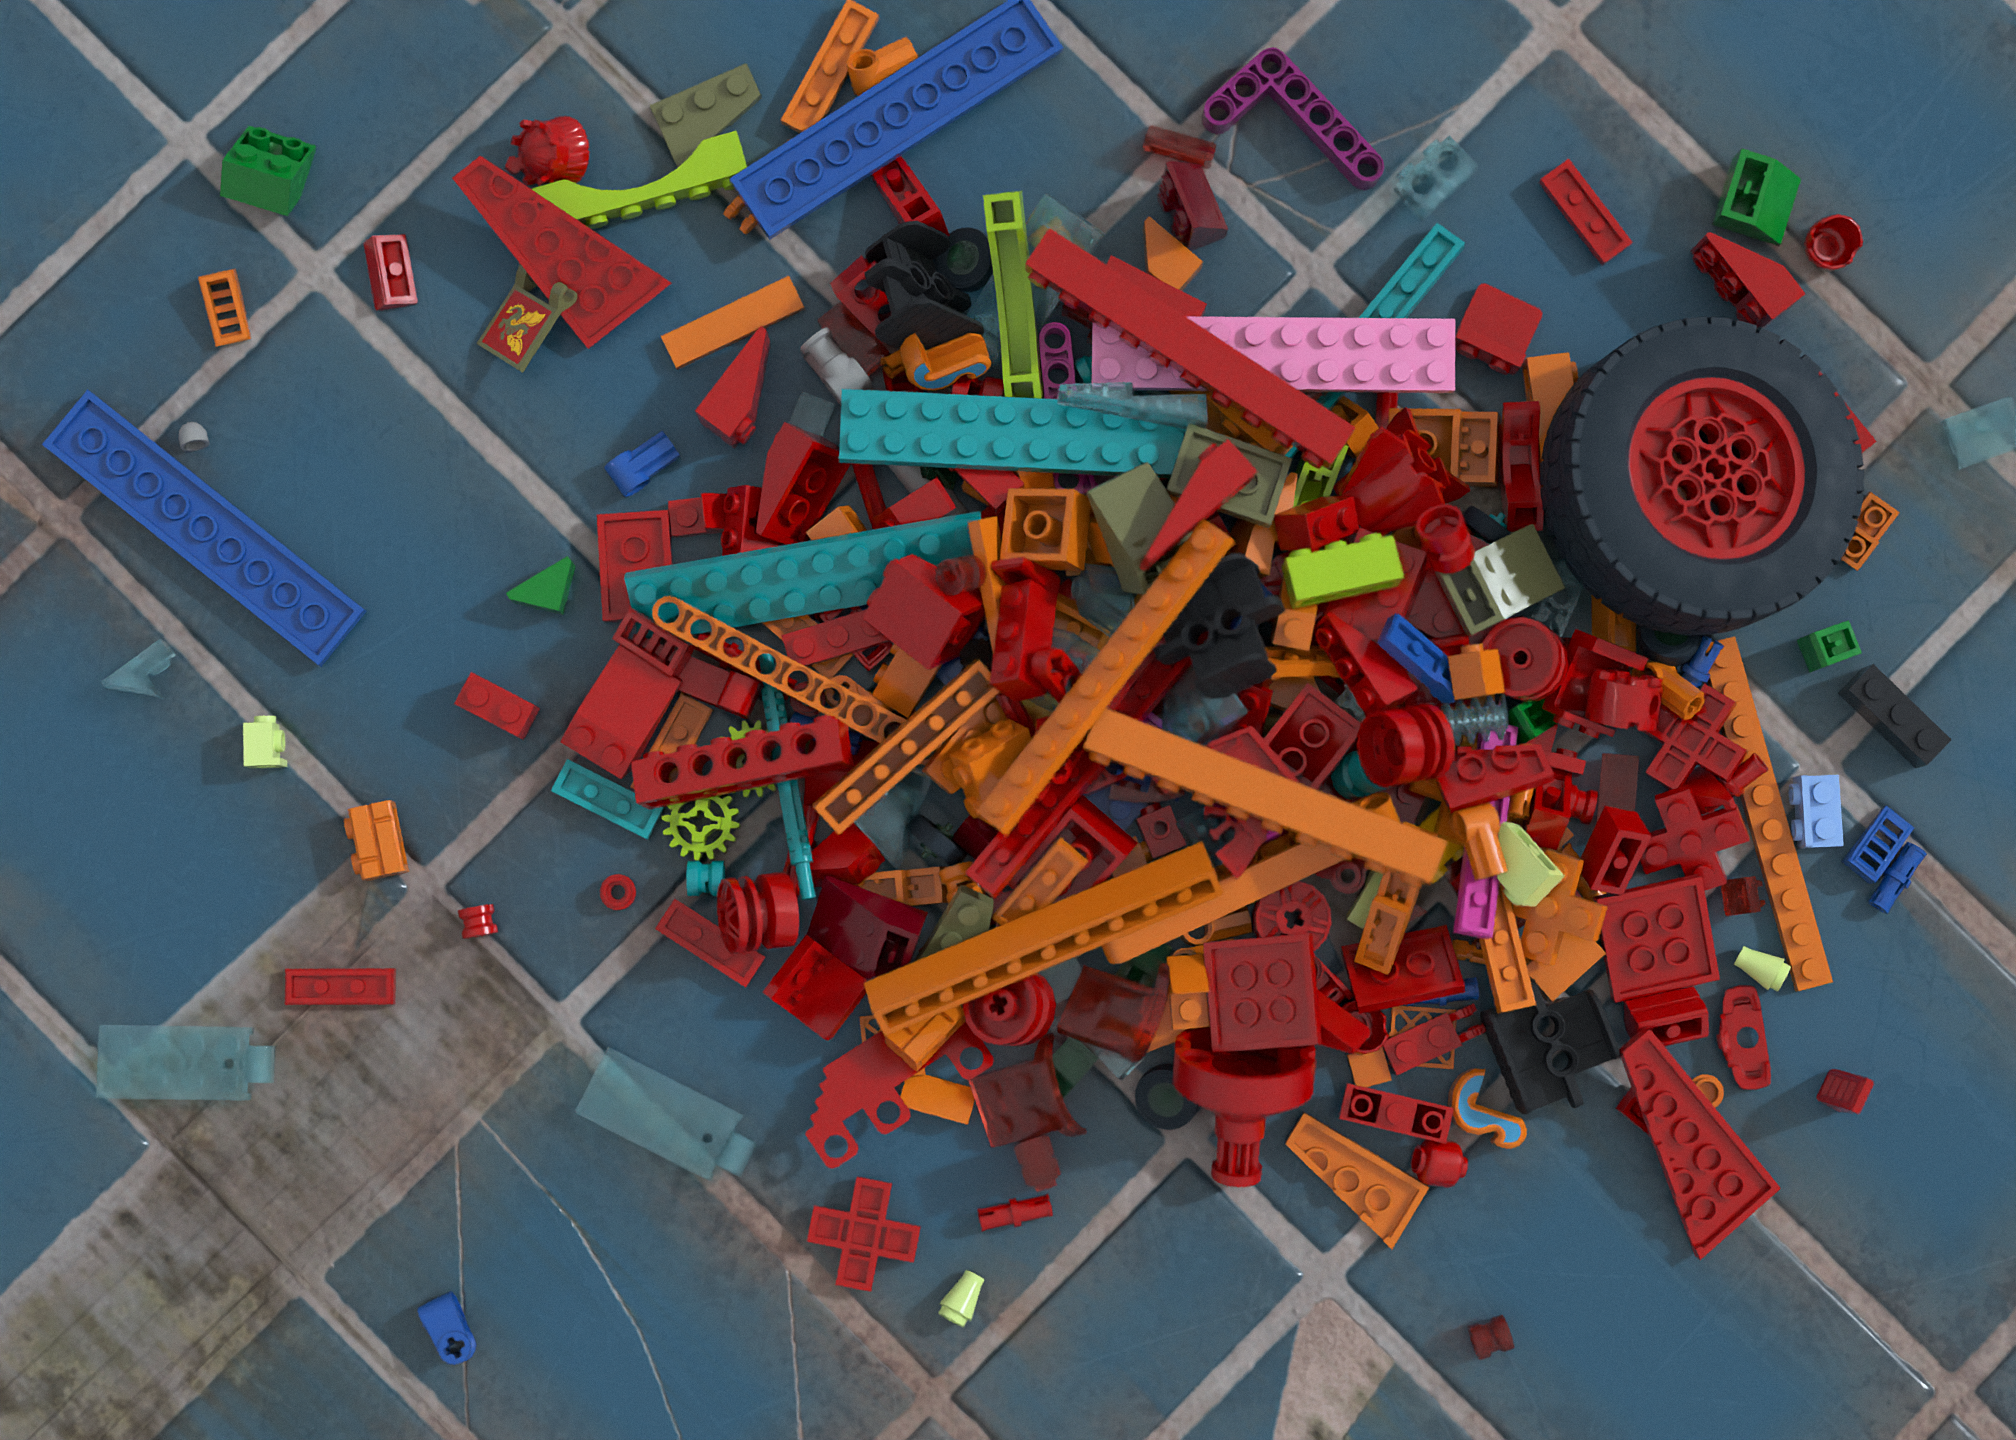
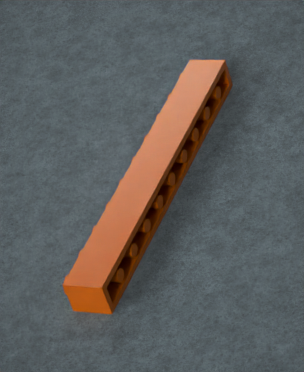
[1084,708,1447,889]
[864,842,1224,1036]

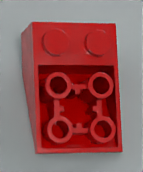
[1691,232,1806,330]

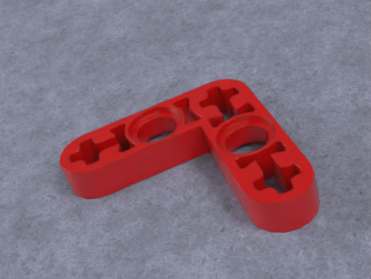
[1032,647,1092,784]

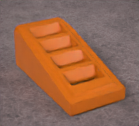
[198,269,252,347]

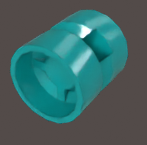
[1331,750,1390,800]

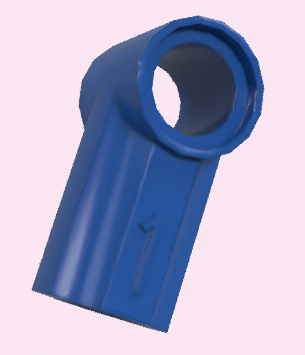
[604,430,681,498]

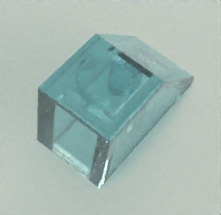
[1071,563,1135,638]
[854,785,913,869]

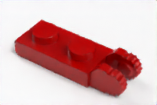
[1382,1003,1487,1075]

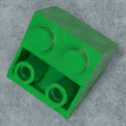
[220,126,316,216]
[1712,148,1801,246]

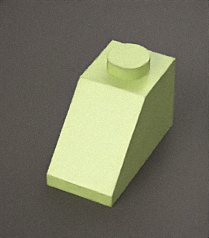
[1497,822,1565,907]

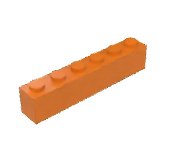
[812,659,999,835]

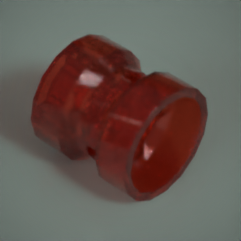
[935,554,986,595]
[1467,1314,1514,1360]

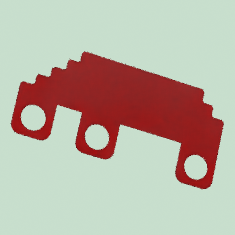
[805,1021,994,1168]

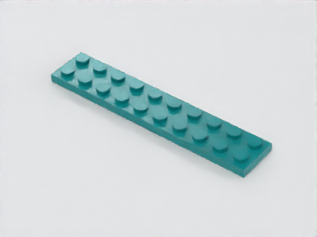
[839,389,1203,478]
[624,511,982,640]

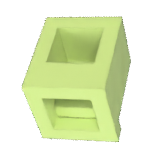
[243,716,287,769]

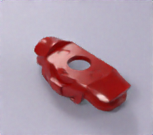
[1716,985,1771,1090]

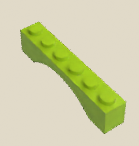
[532,130,747,229]
[983,191,1044,399]

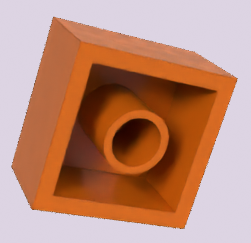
[1000,488,1091,571]

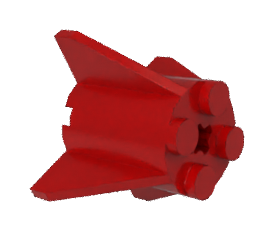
[1333,407,1471,536]

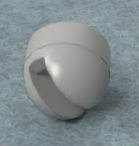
[178,422,209,452]

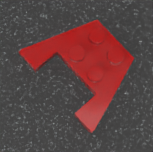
[1151,726,1299,880]

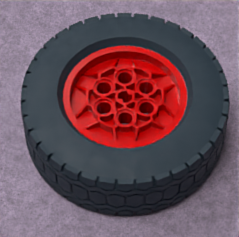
[1540,317,1864,636]

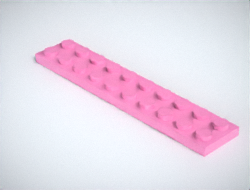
[1092,317,1455,393]

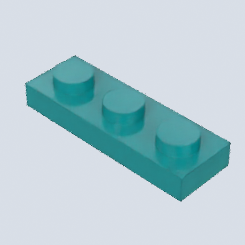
[551,759,664,840]

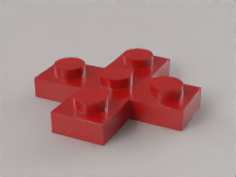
[1635,683,1747,790]
[1640,784,1749,890]
[807,1176,921,1292]

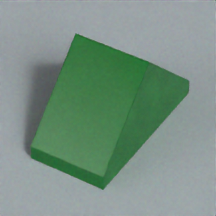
[506,556,576,615]
[1797,620,1862,673]
[1497,698,1557,745]

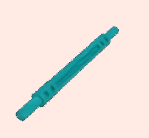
[758,653,816,901]

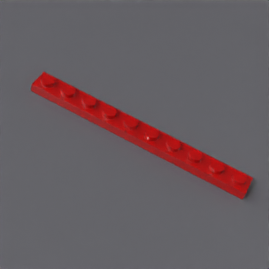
[965,631,1208,898]

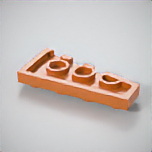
[1285,1111,1429,1249]

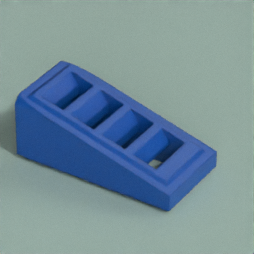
[1841,806,1914,884]

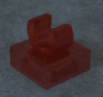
[1721,876,1766,916]

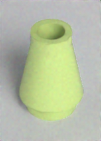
[1734,946,1791,992]
[938,1270,985,1327]

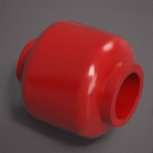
[1411,1139,1468,1188]

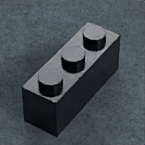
[1838,664,1952,768]

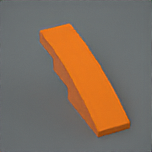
[1354,821,1438,975]
[854,866,985,906]

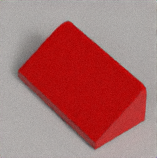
[364,234,418,311]

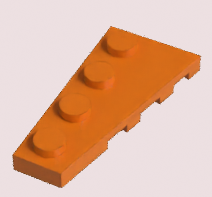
[922,689,1059,794]

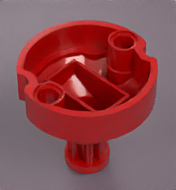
[1173,1022,1316,1188]

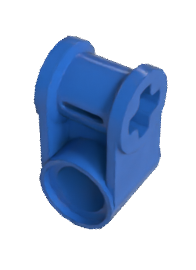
[417,1291,477,1364]

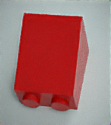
[863,554,986,670]

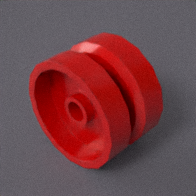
[1483,617,1569,702]
[963,973,1056,1047]

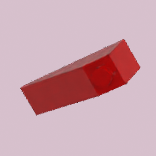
[1139,439,1258,572]

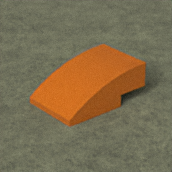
[1388,408,1501,487]
[1223,472,1298,580]

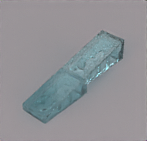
[1057,382,1208,429]

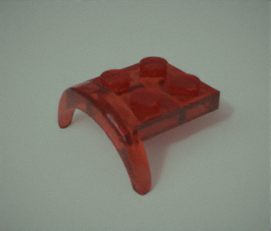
[1057,963,1170,1063]
[968,1033,1087,1148]

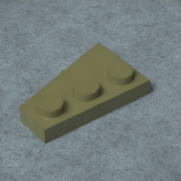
[650,63,762,168]
[913,884,993,962]

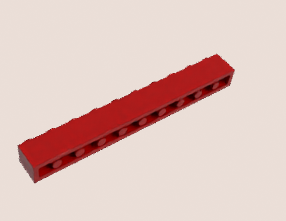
[1025,228,1356,469]

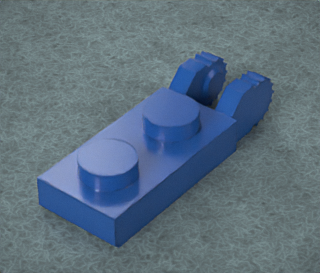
[1377,613,1455,704]

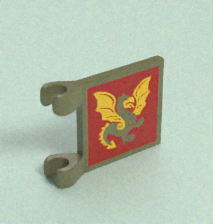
[477,264,577,373]

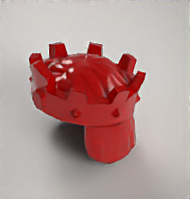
[504,116,590,186]

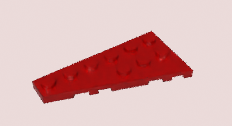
[452,156,672,349]

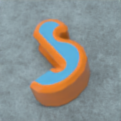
[900,333,991,391]
[1447,1068,1527,1149]

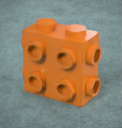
[950,719,1032,825]

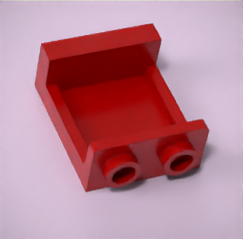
[1542,628,1648,739]

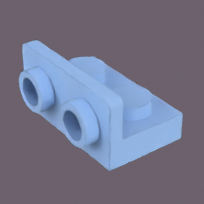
[1788,775,1844,849]

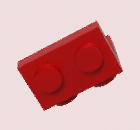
[1455,283,1542,376]
[762,934,868,1040]

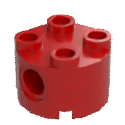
[1584,668,1664,731]

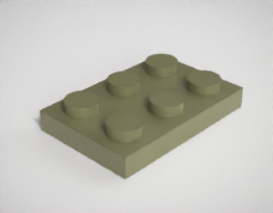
[1166,423,1292,529]

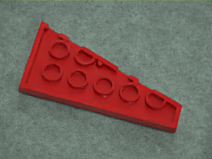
[1619,1026,1781,1260]

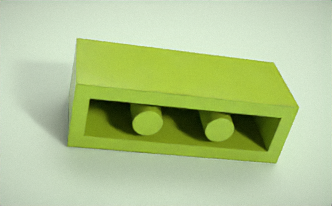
[1281,533,1404,609]

